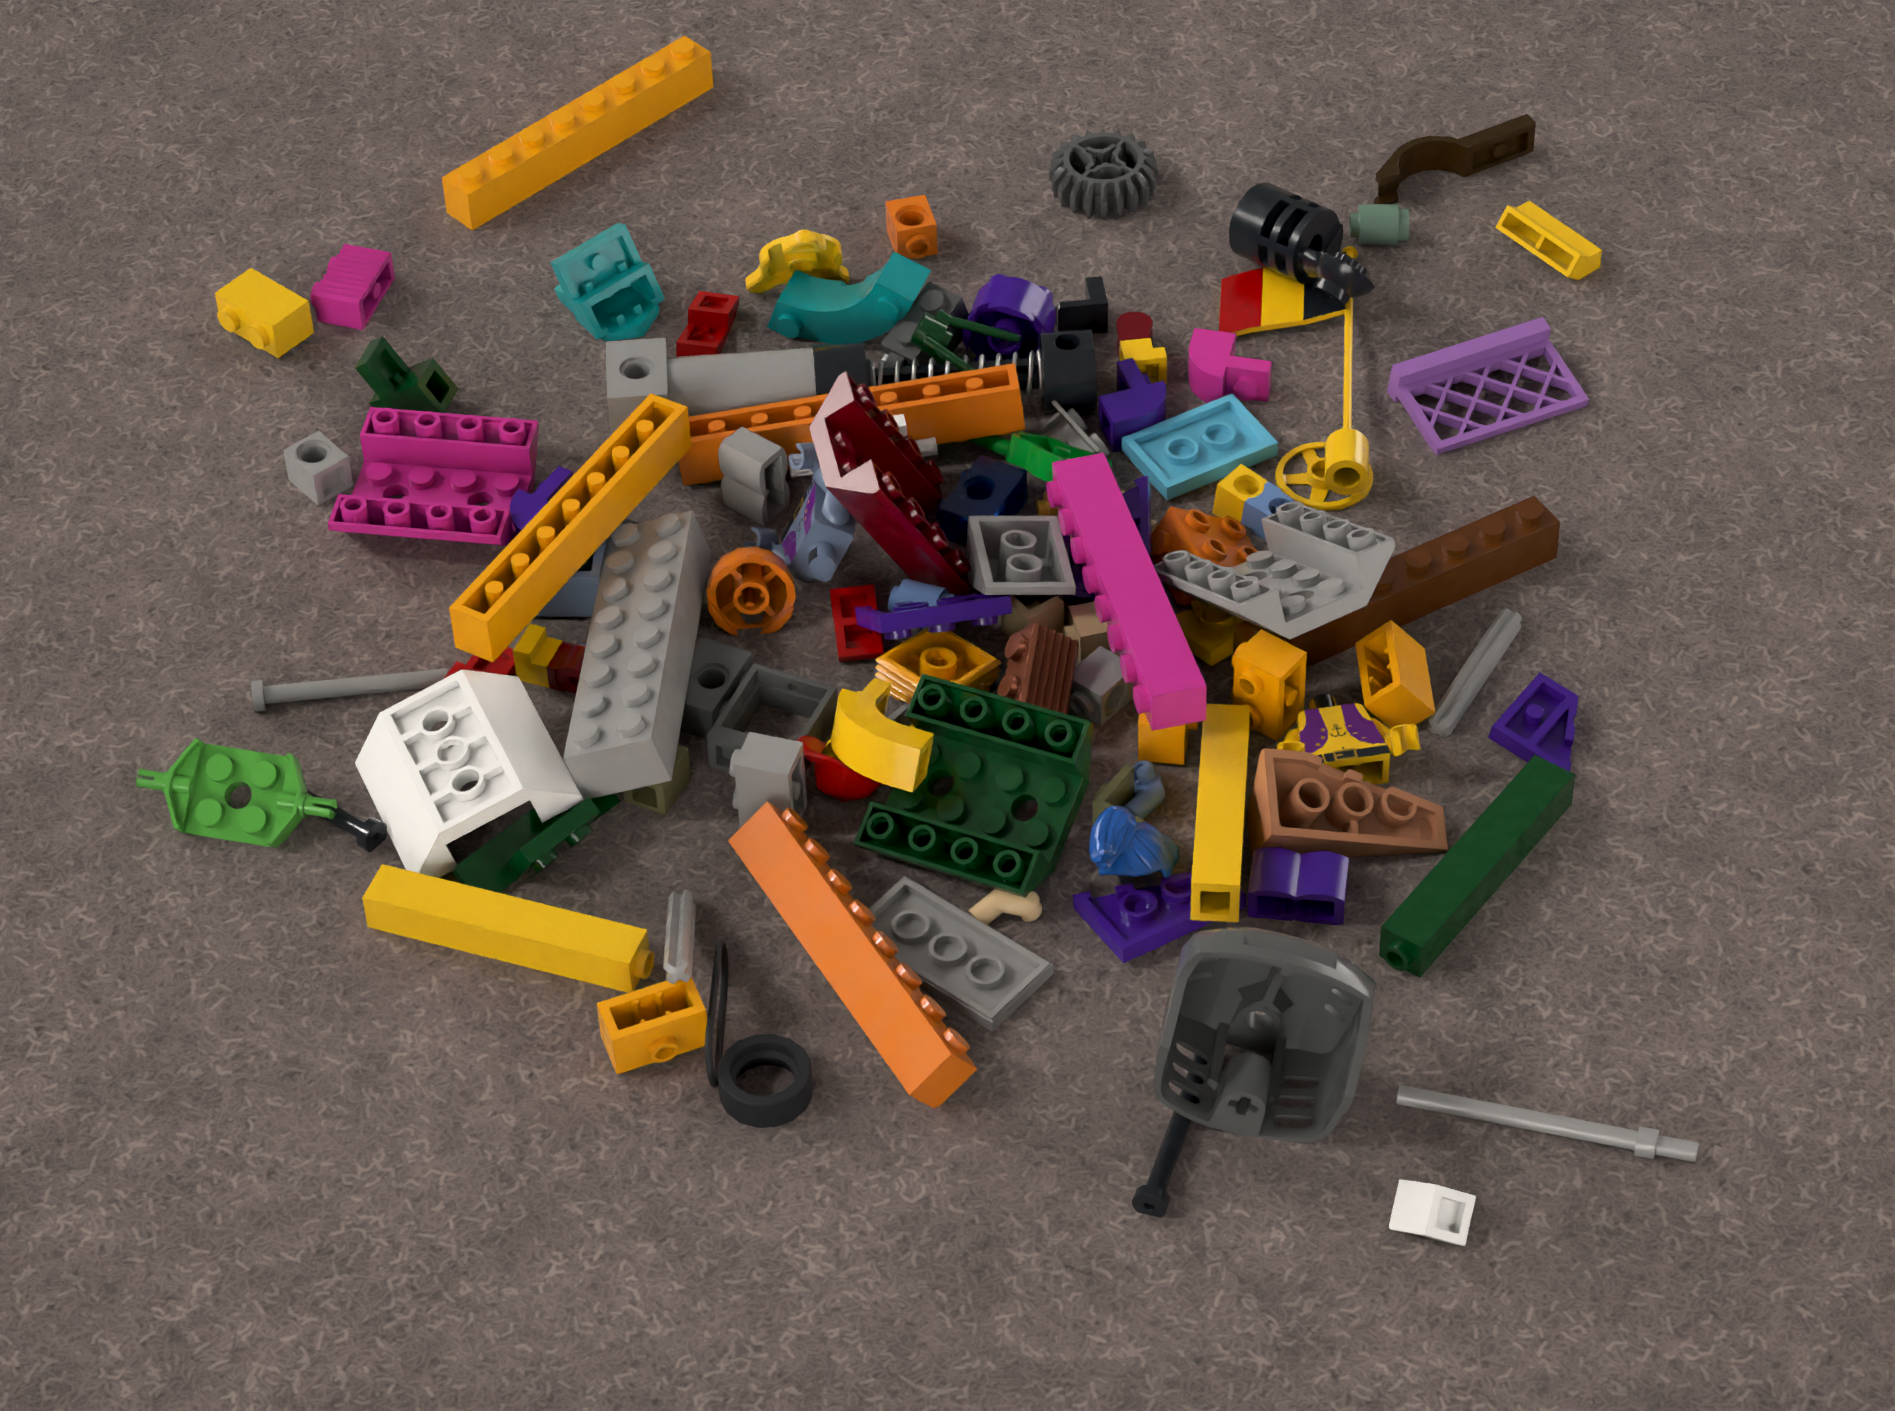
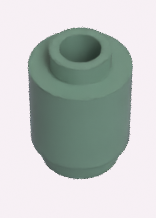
[1349,204,1409,246]

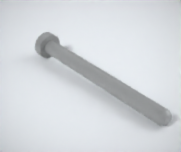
[251,668,450,712]

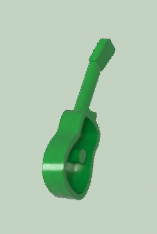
[969,431,1112,482]

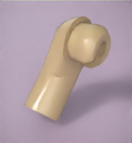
[968,889,1042,925]

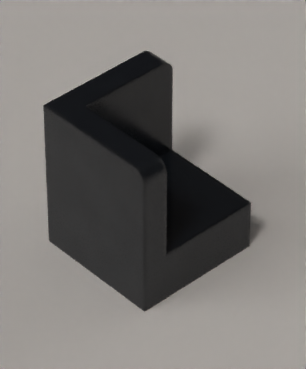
[1055,276,1108,334]

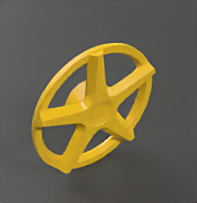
[1275,442,1373,511]

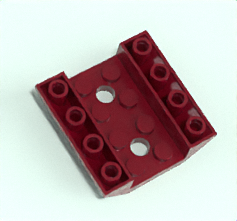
[809,372,972,595]

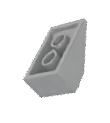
[965,516,1076,595]

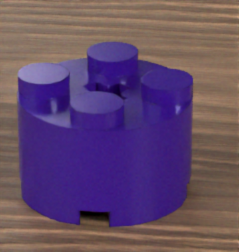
[963,274,1056,361]

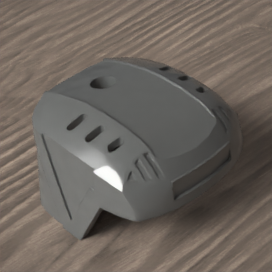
[1153,927,1376,1144]

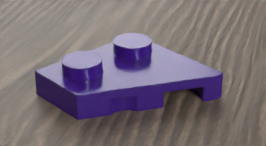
[1488,672,1578,772]

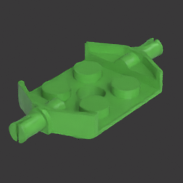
[136,738,337,848]

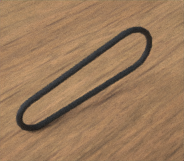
[705,938,729,1088]

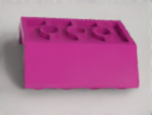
[328,407,539,546]

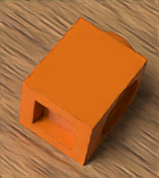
[885,195,938,259]

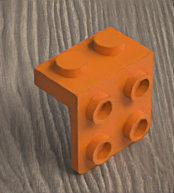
[1151,506,1258,605]

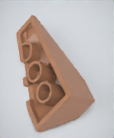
[1247,748,1448,858]

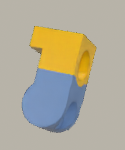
[1212,464,1295,540]

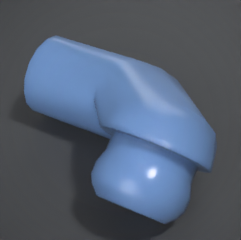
[1123,760,1165,820]

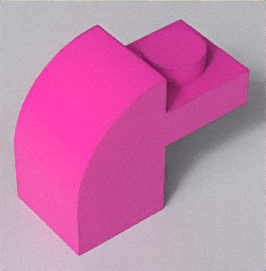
[1188,328,1272,403]

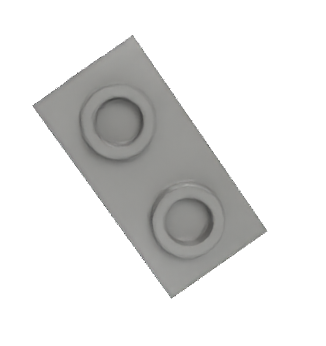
[1038,400,1113,471]

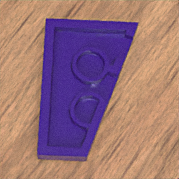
[855,593,1012,639]
[1073,871,1246,963]

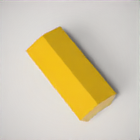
[1495,201,1602,280]

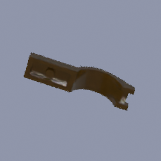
[1374,114,1536,204]

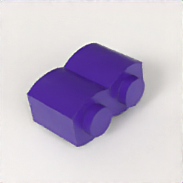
[1248,847,1349,925]

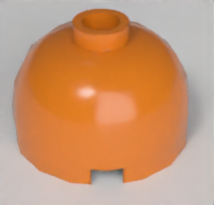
[706,546,796,636]

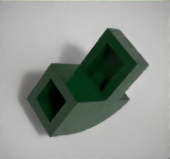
[355,336,459,413]

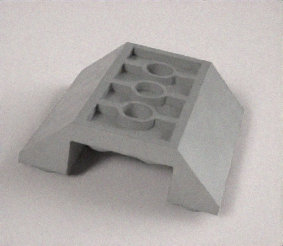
[1154,502,1396,639]

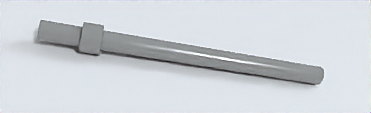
[1396,1085,1699,1163]

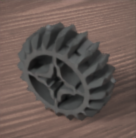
[1049,129,1158,219]

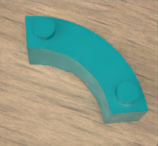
[767,252,931,344]

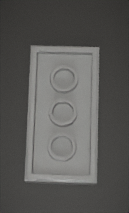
[869,876,1054,1032]

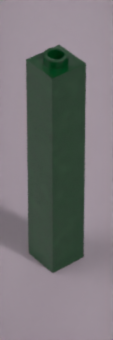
[1379,755,1575,977]

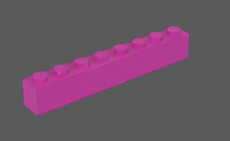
[1046,453,1207,731]

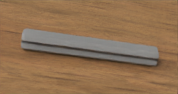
[1428,608,1522,737]
[663,889,696,985]

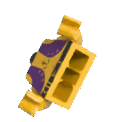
[1277,694,1421,785]

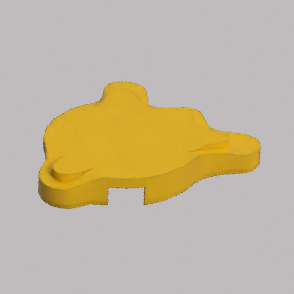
[745,229,850,293]

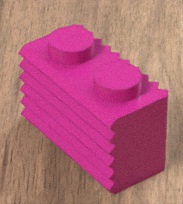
[310,244,395,330]

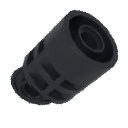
[1229,182,1375,307]

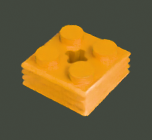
[875,627,1001,705]

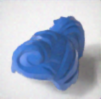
[1089,806,1180,878]

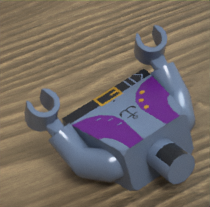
[743,443,855,582]

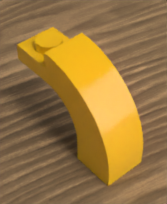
[831,678,934,792]

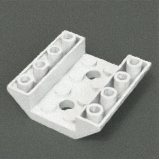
[355,670,584,878]

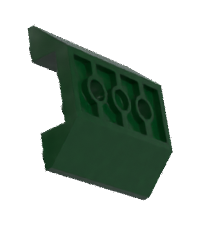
[853,674,1093,898]

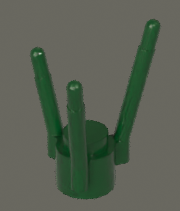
[909,309,1021,371]

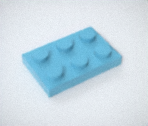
[1122,394,1278,501]

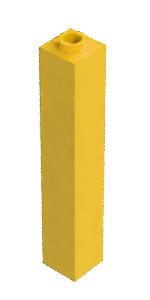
[1190,704,1250,922]
[362,864,654,993]

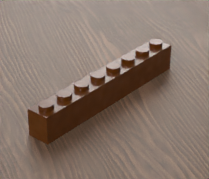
[1233,496,1560,668]

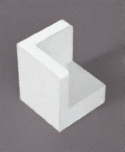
[1389,1179,1476,1246]

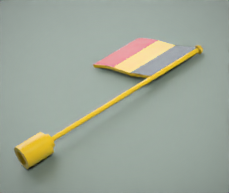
[1219,246,1369,495]

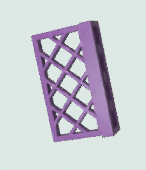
[1387,317,1589,455]

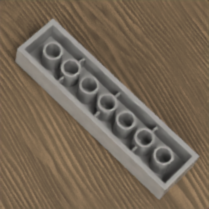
[563,510,711,800]

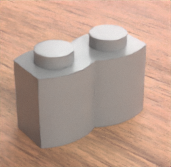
[718,427,790,527]

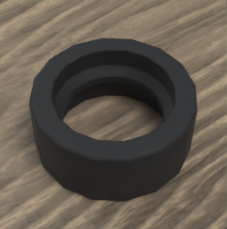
[718,1034,812,1128]

